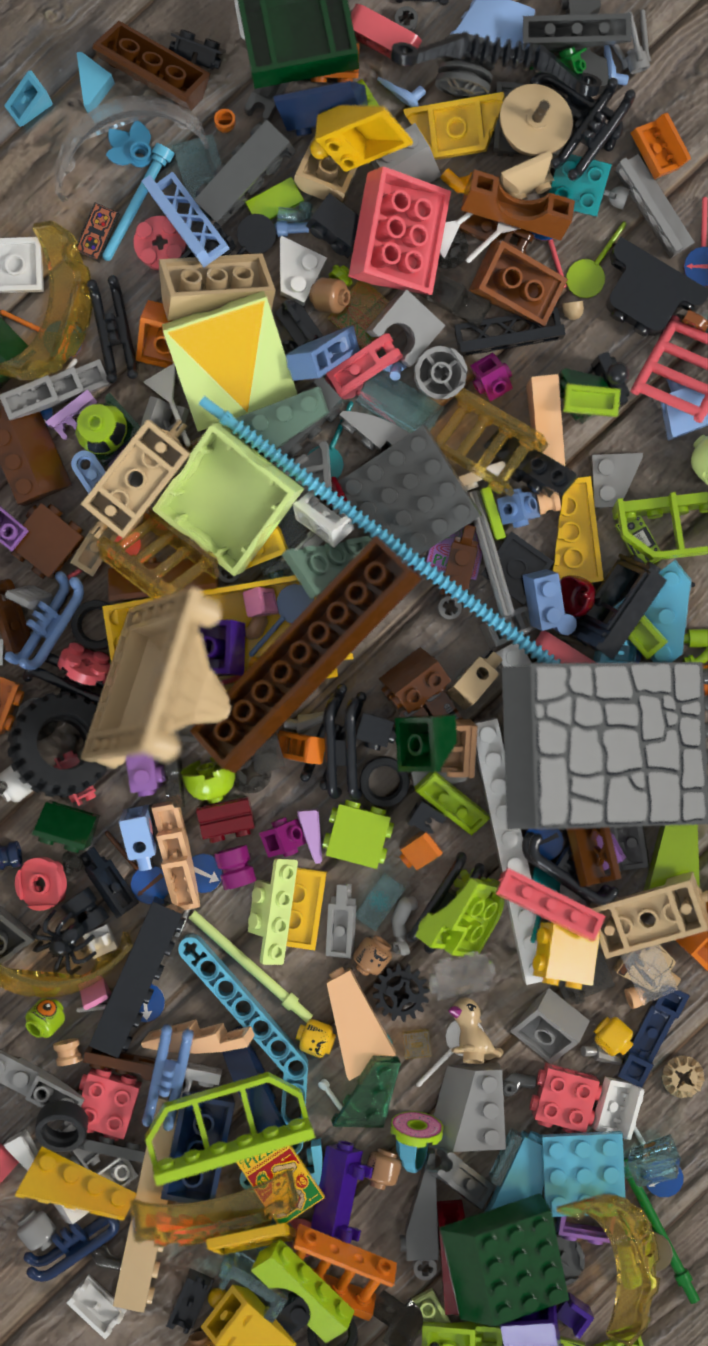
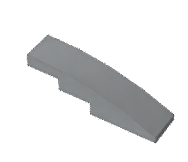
[0,359,111,421]

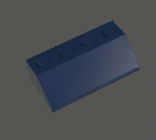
[160,1090,235,1208]

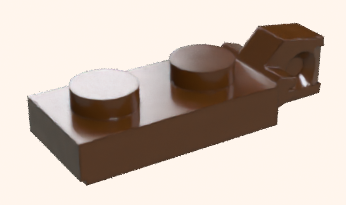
[440,525,478,597]

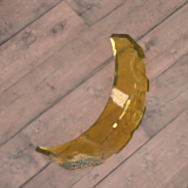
[0,221,92,380]
[0,931,133,998]
[130,1169,298,1247]
[556,1194,660,1346]

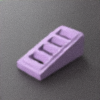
[297,808,323,864]

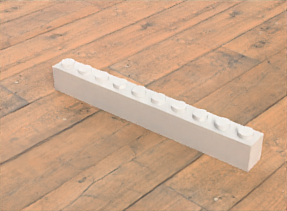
[474,718,543,985]

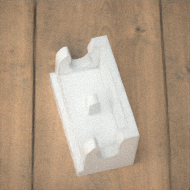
[293,491,354,547]
[67,1274,127,1339]

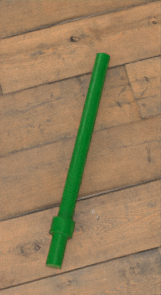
[624,1157,700,1304]

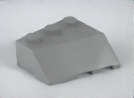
[428,1063,506,1152]

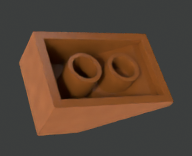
[468,241,568,327]

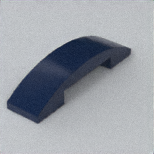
[618,983,690,1088]

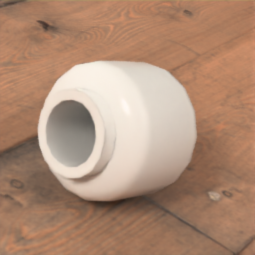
[0,765,33,802]

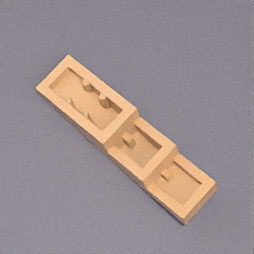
[151,800,200,910]
[141,1019,255,1054]

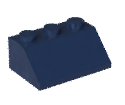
[274,81,368,136]

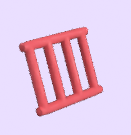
[630,315,708,423]

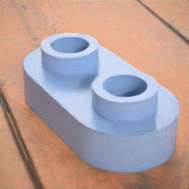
[71,451,106,494]

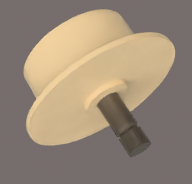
[500,84,573,156]

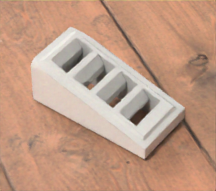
[4,1129,39,1171]

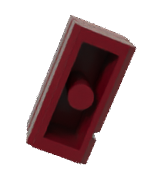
[196,796,256,843]

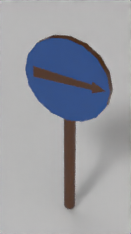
[105,831,168,904]

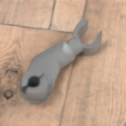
[391,896,418,956]

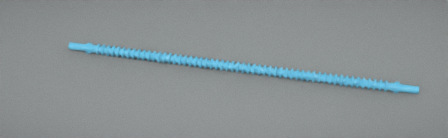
[199,396,561,663]

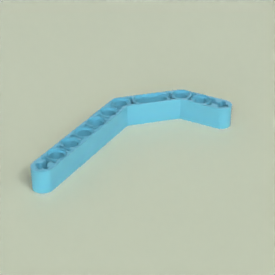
[178,933,308,1191]

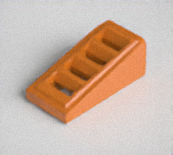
[275,730,325,764]

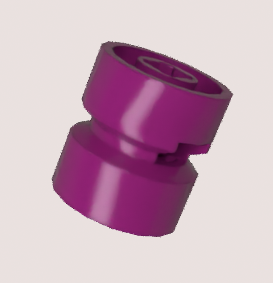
[214,844,257,890]

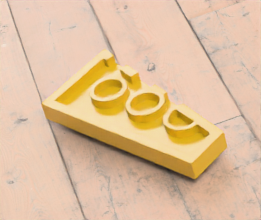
[552,476,604,583]
[15,1146,137,1221]

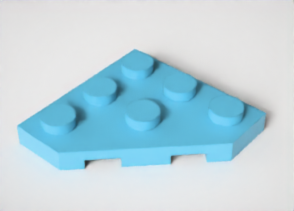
[614,559,692,663]

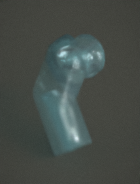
[277,202,313,223]

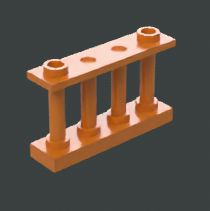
[293,1224,397,1321]

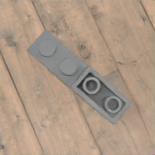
[339,411,410,452]
[0,1050,85,1108]

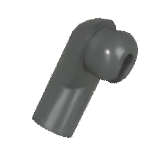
[503,1073,536,1097]

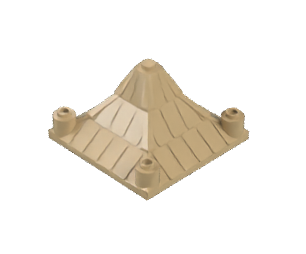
[80,587,231,769]

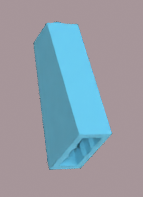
[485,1131,544,1212]

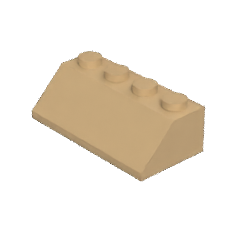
[159,253,275,321]

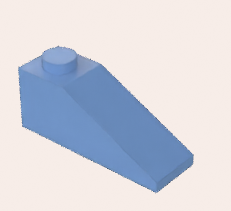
[285,325,360,381]

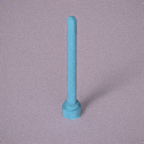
[102,143,175,261]

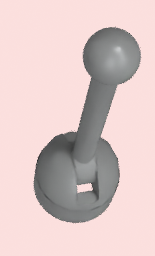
[603,186,630,210]

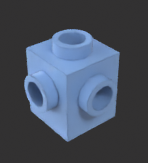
[497,488,540,528]

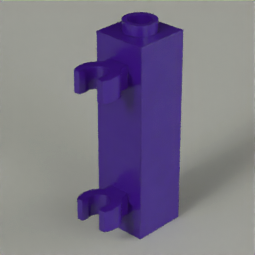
[311,1141,373,1243]

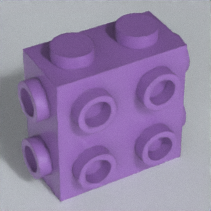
[126,754,166,797]

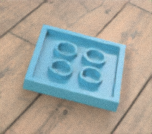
[541,1131,626,1217]

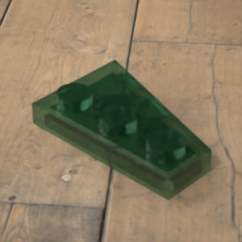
[331,1056,401,1128]

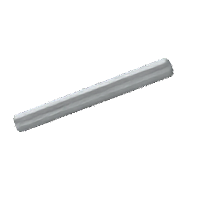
[469,490,514,617]

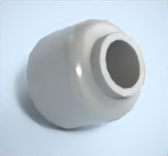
[17,1209,56,1251]

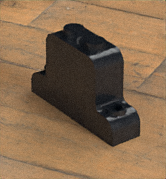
[606,237,708,337]

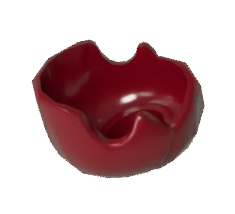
[560,575,595,617]

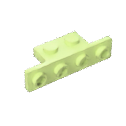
[248,858,298,965]

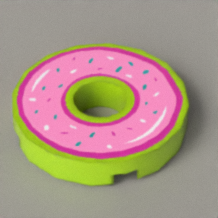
[390,1111,444,1148]

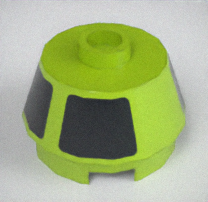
[76,403,127,454]

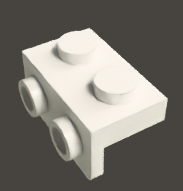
[591,1077,644,1140]

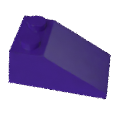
[199,620,246,676]

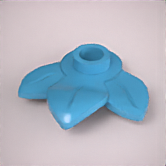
[106,120,153,168]

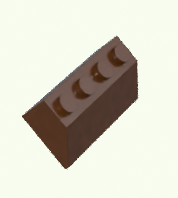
[92,21,211,111]
[0,400,73,506]
[108,552,219,601]

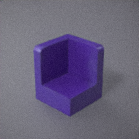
[557,1292,594,1339]

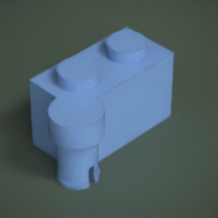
[522,569,577,635]

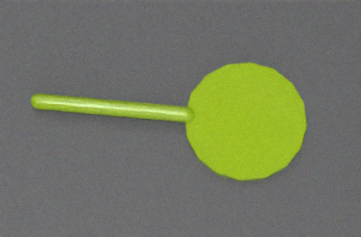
[566,221,627,298]

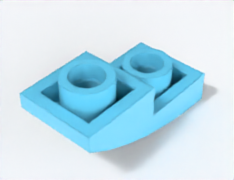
[306,1138,323,1186]

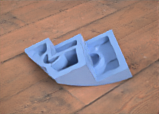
[450,0,535,62]

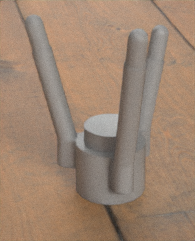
[611,9,651,74]

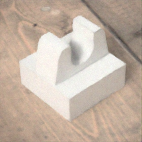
[83,923,119,959]

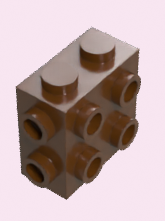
[10,503,85,579]
[378,647,452,714]

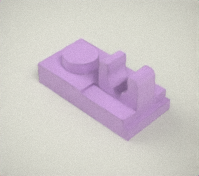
[46,389,97,440]

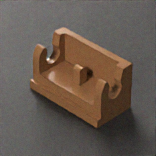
[440,719,478,778]

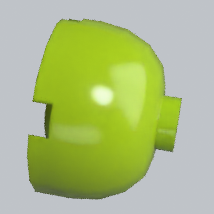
[181,757,235,803]

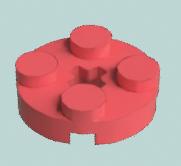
[134,216,187,271]
[58,643,110,686]
[15,857,67,911]

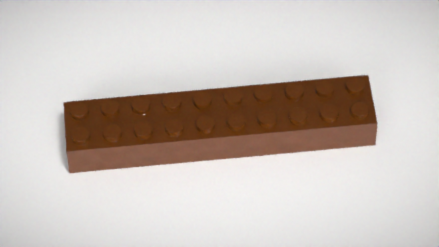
[189,535,422,773]

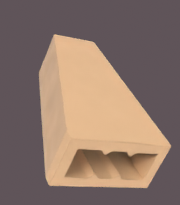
[526,374,565,466]
[327,967,396,1081]

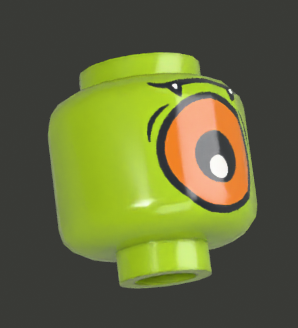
[25,998,65,1038]

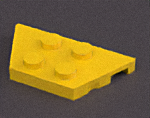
[403,92,505,160]

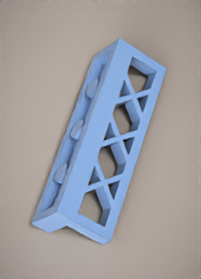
[142,172,230,267]

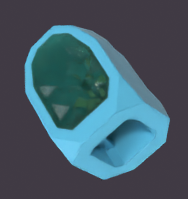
[396,1140,429,1173]

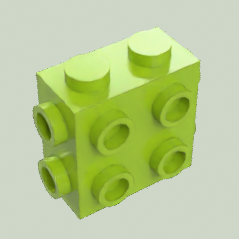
[322,799,394,869]

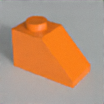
[399,830,443,870]

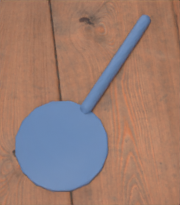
[249,584,315,657]

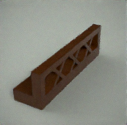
[566,827,622,888]

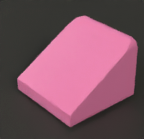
[243,587,278,617]
[80,977,112,1010]

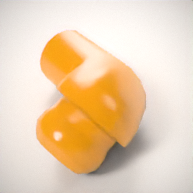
[440,168,473,193]

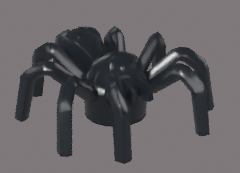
[31,909,97,975]

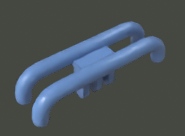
[4,571,84,671]
[142,1024,193,1131]

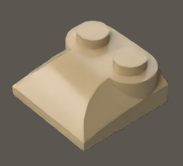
[294,136,358,202]
[500,150,554,200]

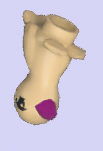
[448,997,504,1064]

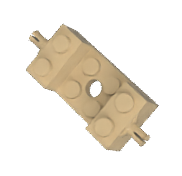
[81,419,191,539]
[589,871,708,959]

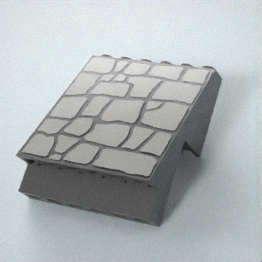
[502,662,708,829]

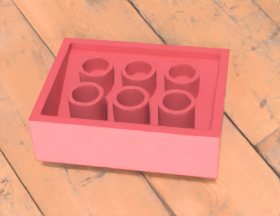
[348,166,451,295]

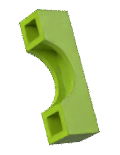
[251,1239,354,1343]

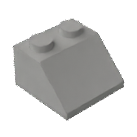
[371,123,441,184]
[510,988,590,1064]

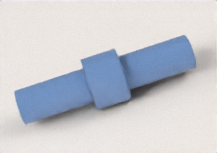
[274,220,309,237]

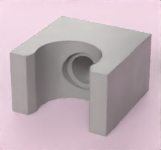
[365,289,445,366]

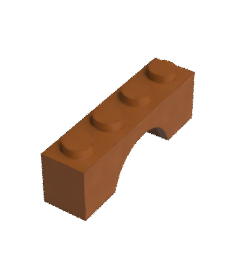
[461,169,575,241]

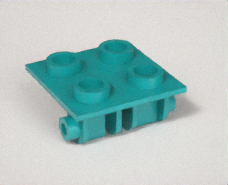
[549,154,612,217]

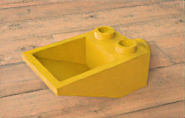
[310,105,413,172]
[201,1285,296,1346]

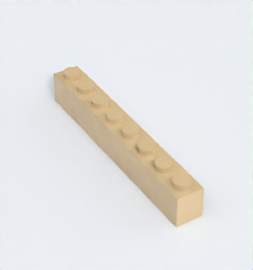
[113,1094,179,1313]

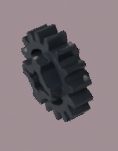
[372,963,430,1022]

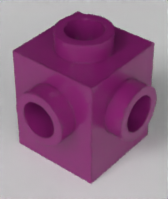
[470,352,513,402]
[259,817,307,858]

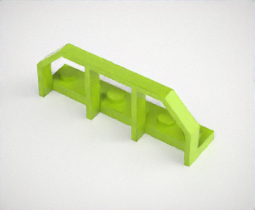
[612,492,708,561]
[145,1072,315,1186]

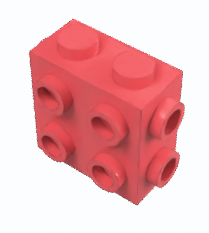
[529,1063,602,1133]
[79,1068,142,1141]

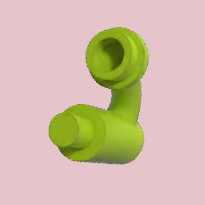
[683,629,708,664]

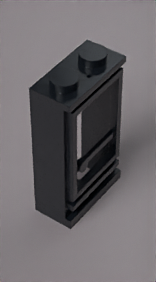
[570,554,667,660]

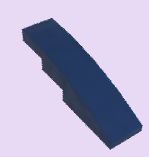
[222,1025,286,1133]

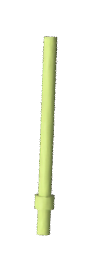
[188,911,313,1023]

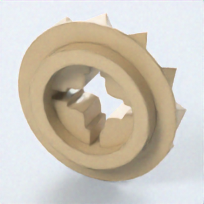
[662,1056,705,1099]

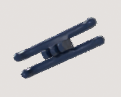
[24,1216,120,1282]

